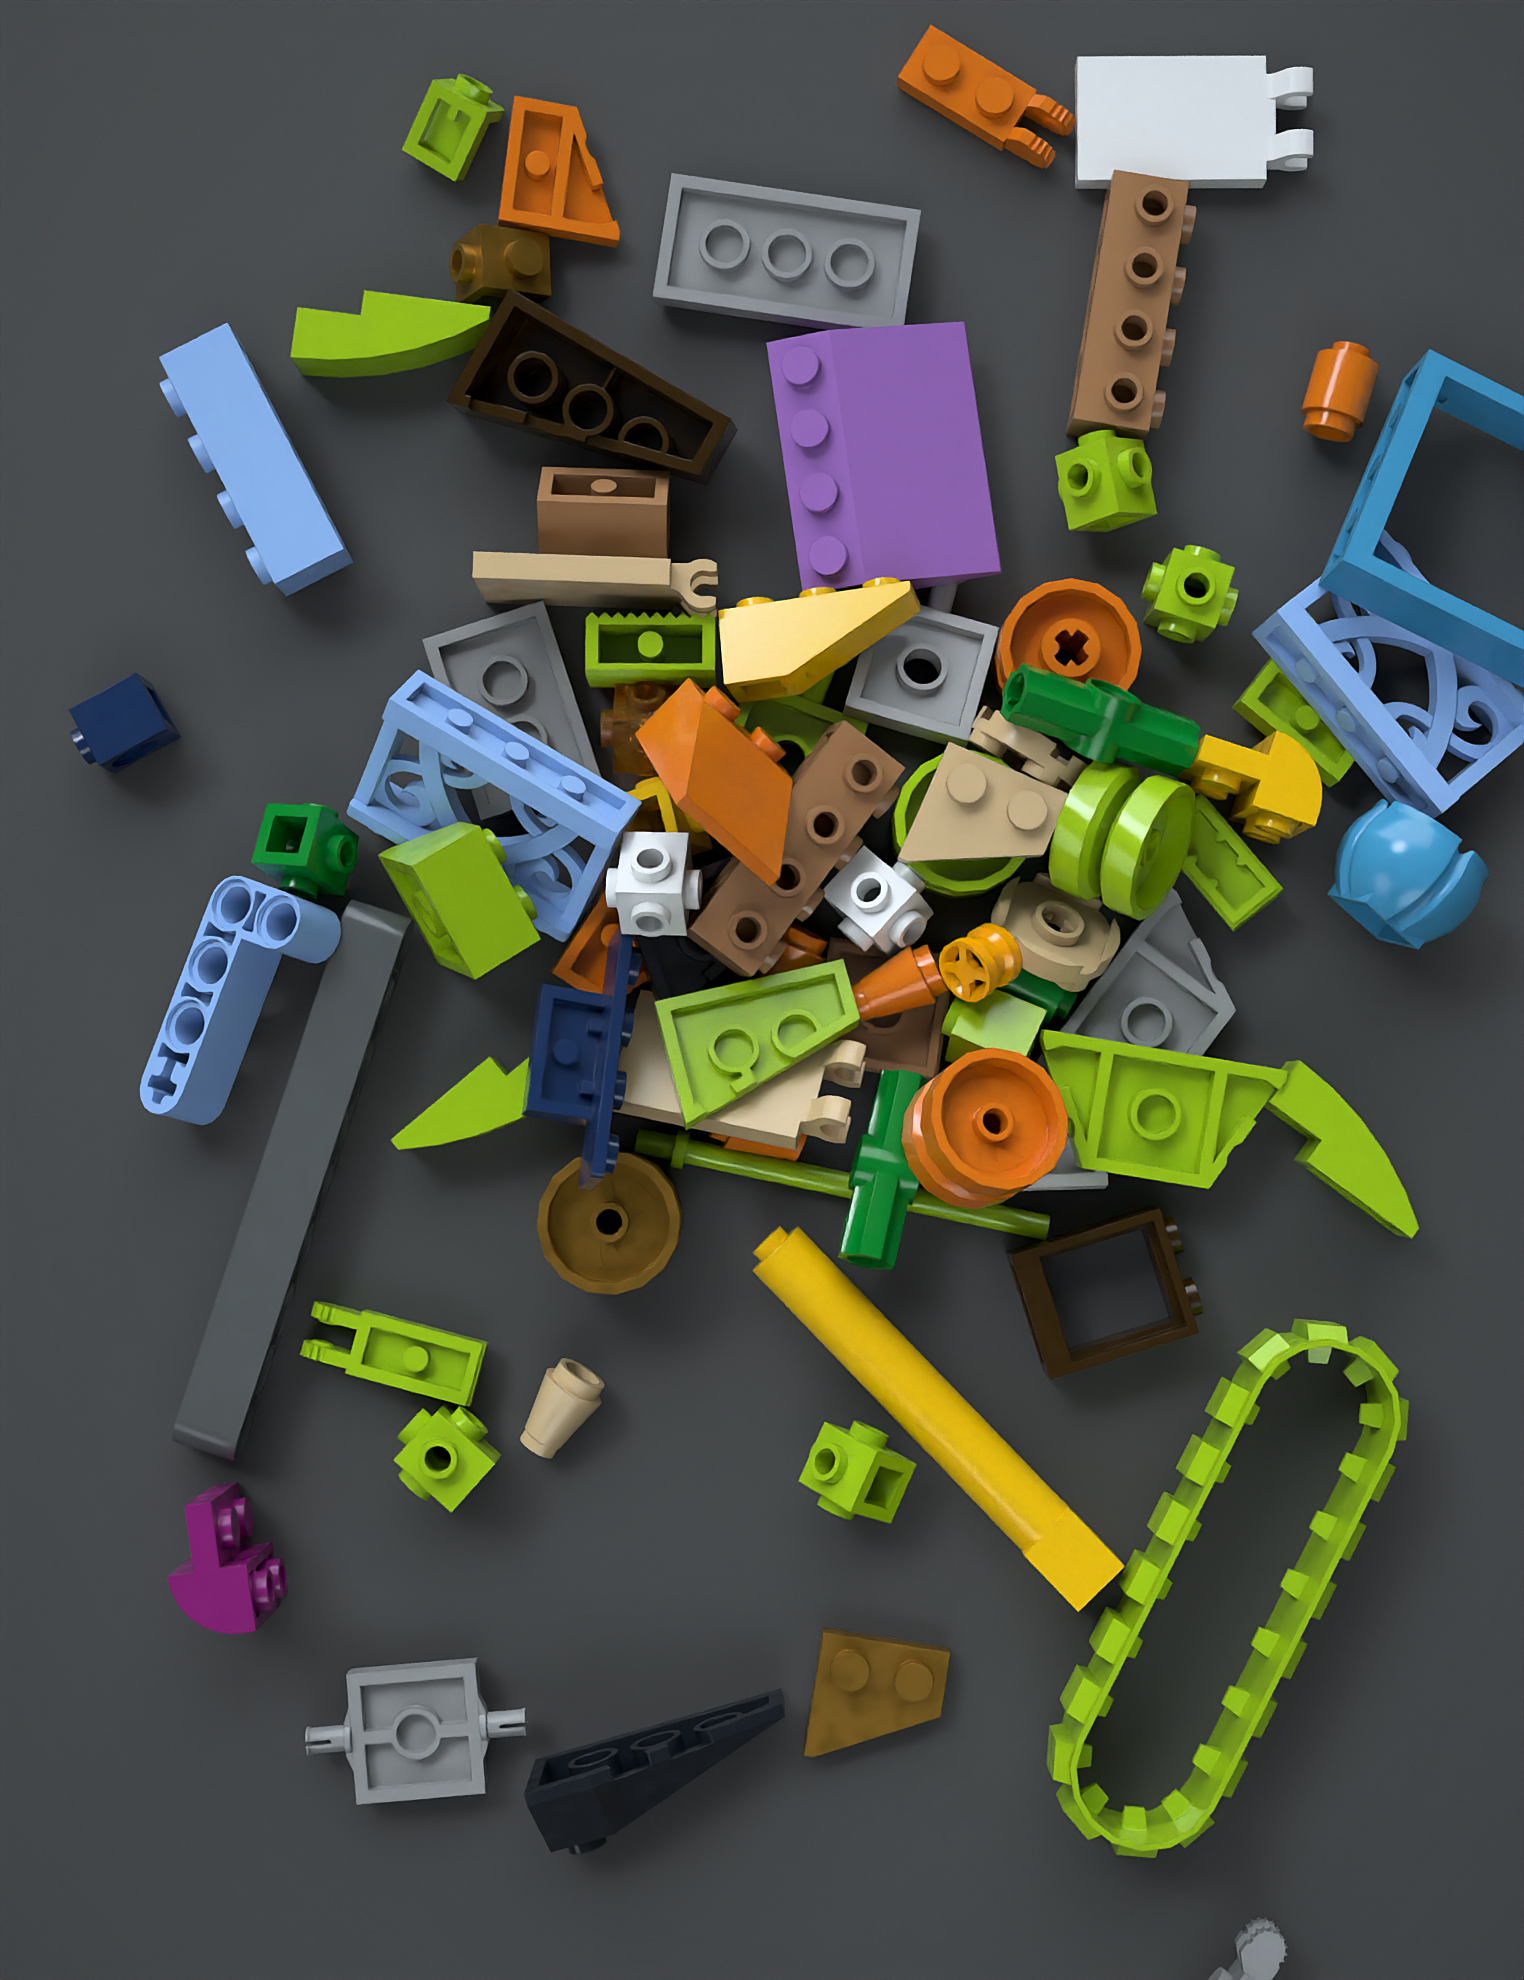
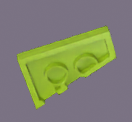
[654,959,860,1131]

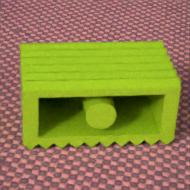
[585,612,717,688]

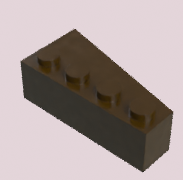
[446,288,738,485]

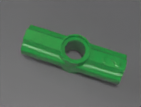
[1000,663,1200,777]
[837,1069,929,1271]

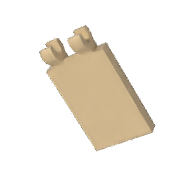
[472,551,718,622]
[612,990,866,1150]

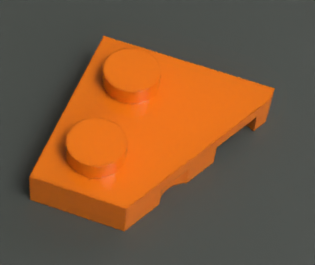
[497,95,620,248]

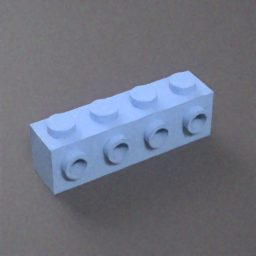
[159,323,353,597]

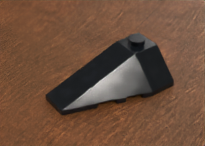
[524,1689,785,1855]

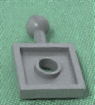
[842,580,999,748]

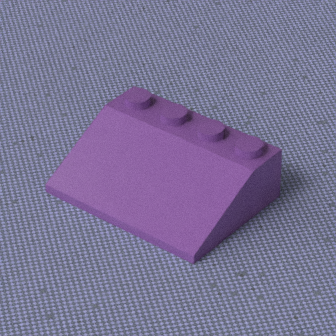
[766,322,1002,592]

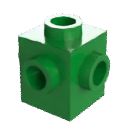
[251,803,360,901]

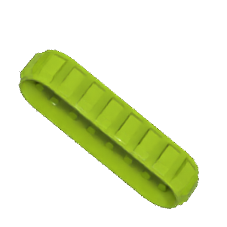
[1046,1319,1409,1858]

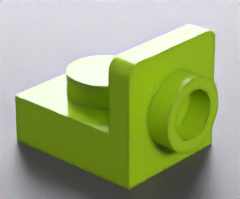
[402,74,505,182]

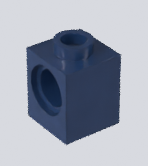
[68,672,181,773]

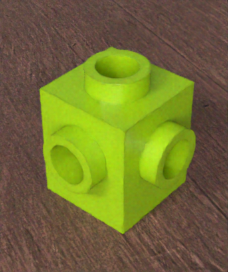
[1055,430,1157,532]
[1140,545,1239,643]
[394,1404,501,1513]
[798,1420,917,1524]

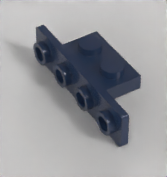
[522,926,642,1190]

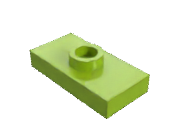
[1181,792,1284,932]

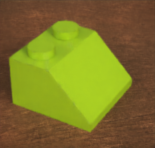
[378,821,541,980]

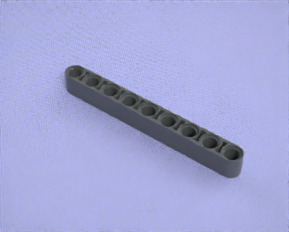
[172,899,414,1461]

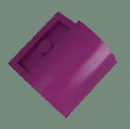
[167,1482,288,1634]

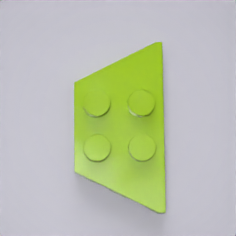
[1038,1029,1288,1189]

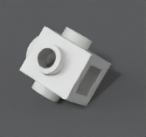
[606,831,703,937]
[823,846,934,959]

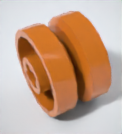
[991,578,1142,699]
[901,1047,1068,1209]

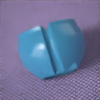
[1327,799,1490,950]

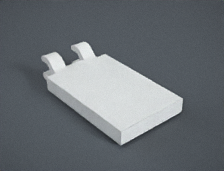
[1075,56,1313,189]

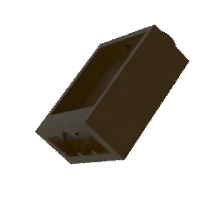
[1005,1206,1203,1379]

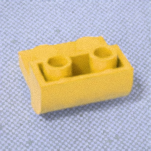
[1178,730,1322,844]

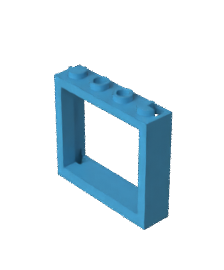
[1318,349,1524,688]

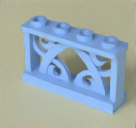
[1251,529,1524,819]
[346,669,642,942]

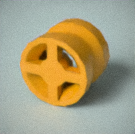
[939,923,1022,1002]

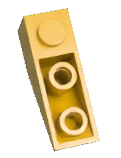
[718,577,921,703]

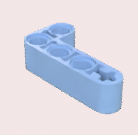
[140,876,341,1125]

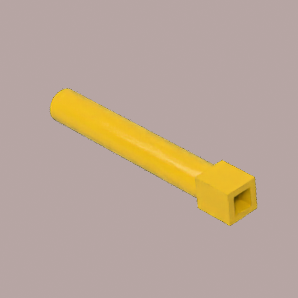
[752,1226,1125,1612]

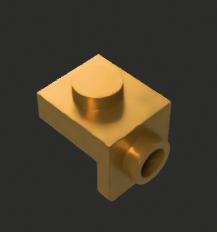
[449,223,552,304]

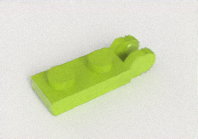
[300,1301,489,1407]

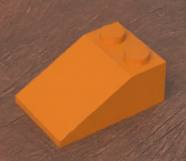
[635,678,793,887]

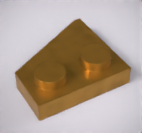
[803,1627,950,1757]

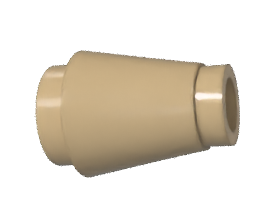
[520,1358,605,1459]

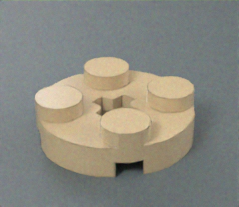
[968,706,1088,794]
[991,873,1120,992]

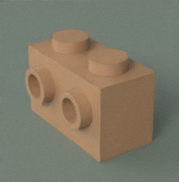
[537,467,670,559]

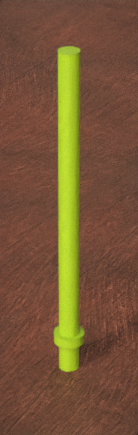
[634,1128,1050,1240]

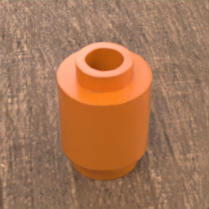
[1301,341,1379,442]

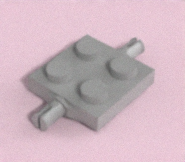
[305,1657,528,1805]

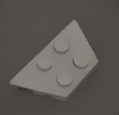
[1034,888,1236,1076]

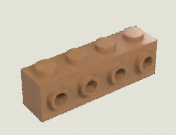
[1066,169,1196,440]
[687,720,905,976]

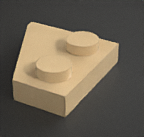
[897,742,1068,863]

